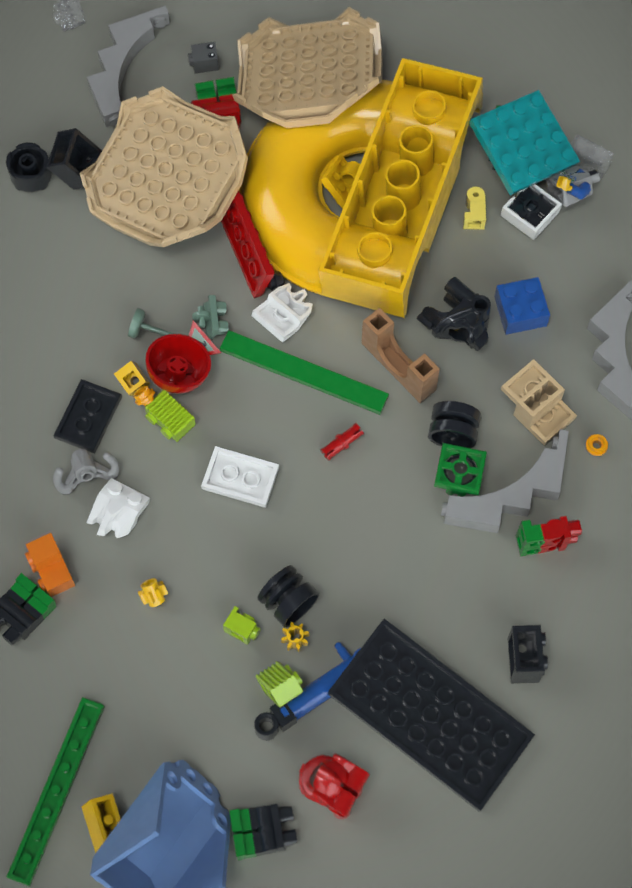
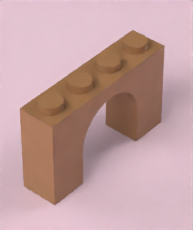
[361,308,440,403]

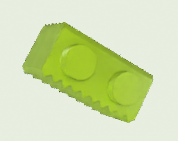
[144,390,196,442]
[256,661,303,708]

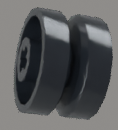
[428,401,481,448]

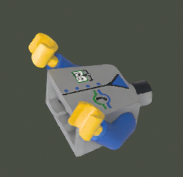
[546,165,600,207]

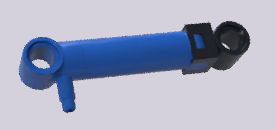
[254,642,361,741]

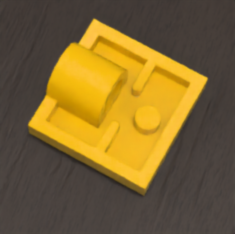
[320,154,360,209]

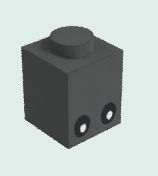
[188,42,219,73]

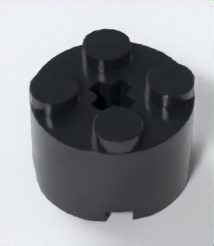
[6,142,52,192]

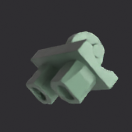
[192,295,229,340]

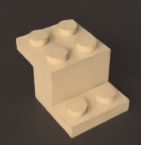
[501,359,577,446]

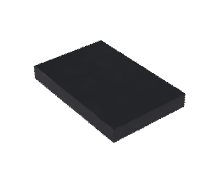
[53,379,122,454]

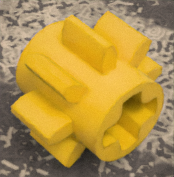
[138,578,168,607]
[281,622,309,652]

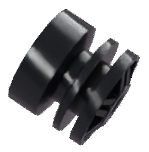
[257,565,319,627]

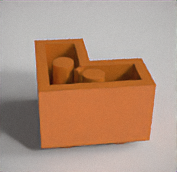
[24,533,75,597]

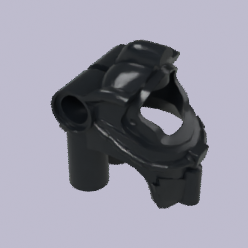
[417,277,491,351]

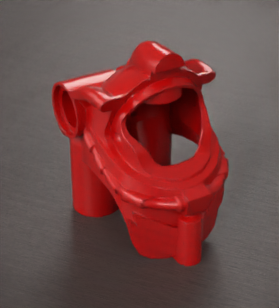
[299,754,370,820]

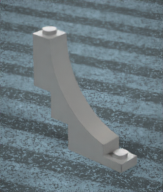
[87,6,170,127]
[587,280,632,420]
[441,429,569,533]

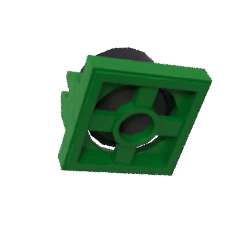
[434,443,487,497]

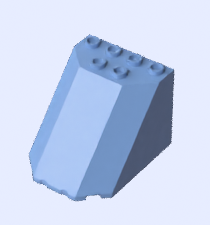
[90,760,231,888]

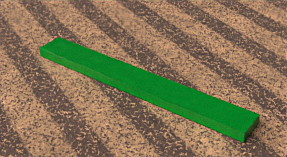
[220,330,389,415]
[6,697,105,887]

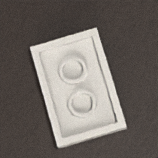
[201,446,279,508]

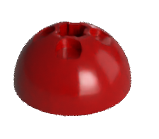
[145,334,211,394]

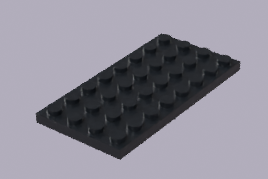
[327,618,535,812]

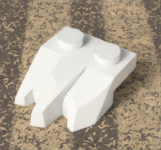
[251,283,313,343]
[87,478,150,538]

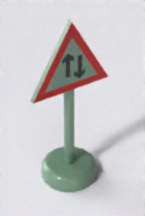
[128,308,221,355]

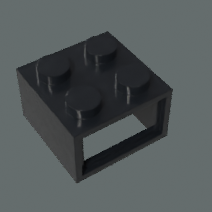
[46,128,102,190]
[507,625,548,684]

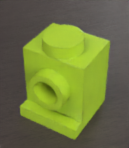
[223,606,261,645]

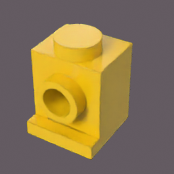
[114,361,150,396]

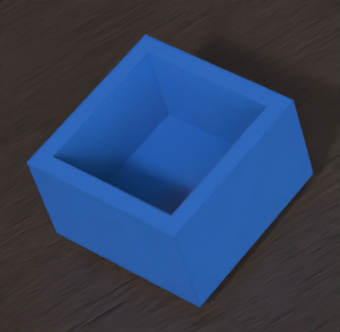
[494,277,550,335]

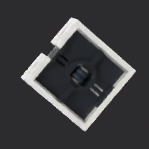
[501,184,562,240]

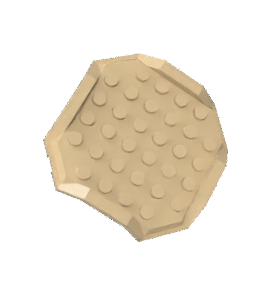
[232,7,383,128]
[80,86,248,247]

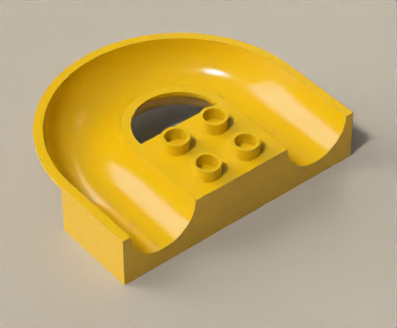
[239,58,483,318]

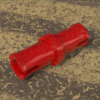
[320,423,364,461]

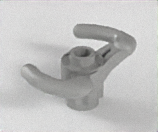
[53,449,119,495]

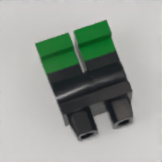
[0,573,57,645]
[229,804,298,860]

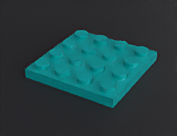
[469,90,580,195]

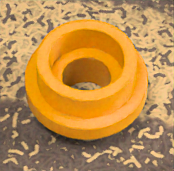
[134,386,155,406]
[586,434,608,456]

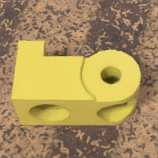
[463,186,486,229]

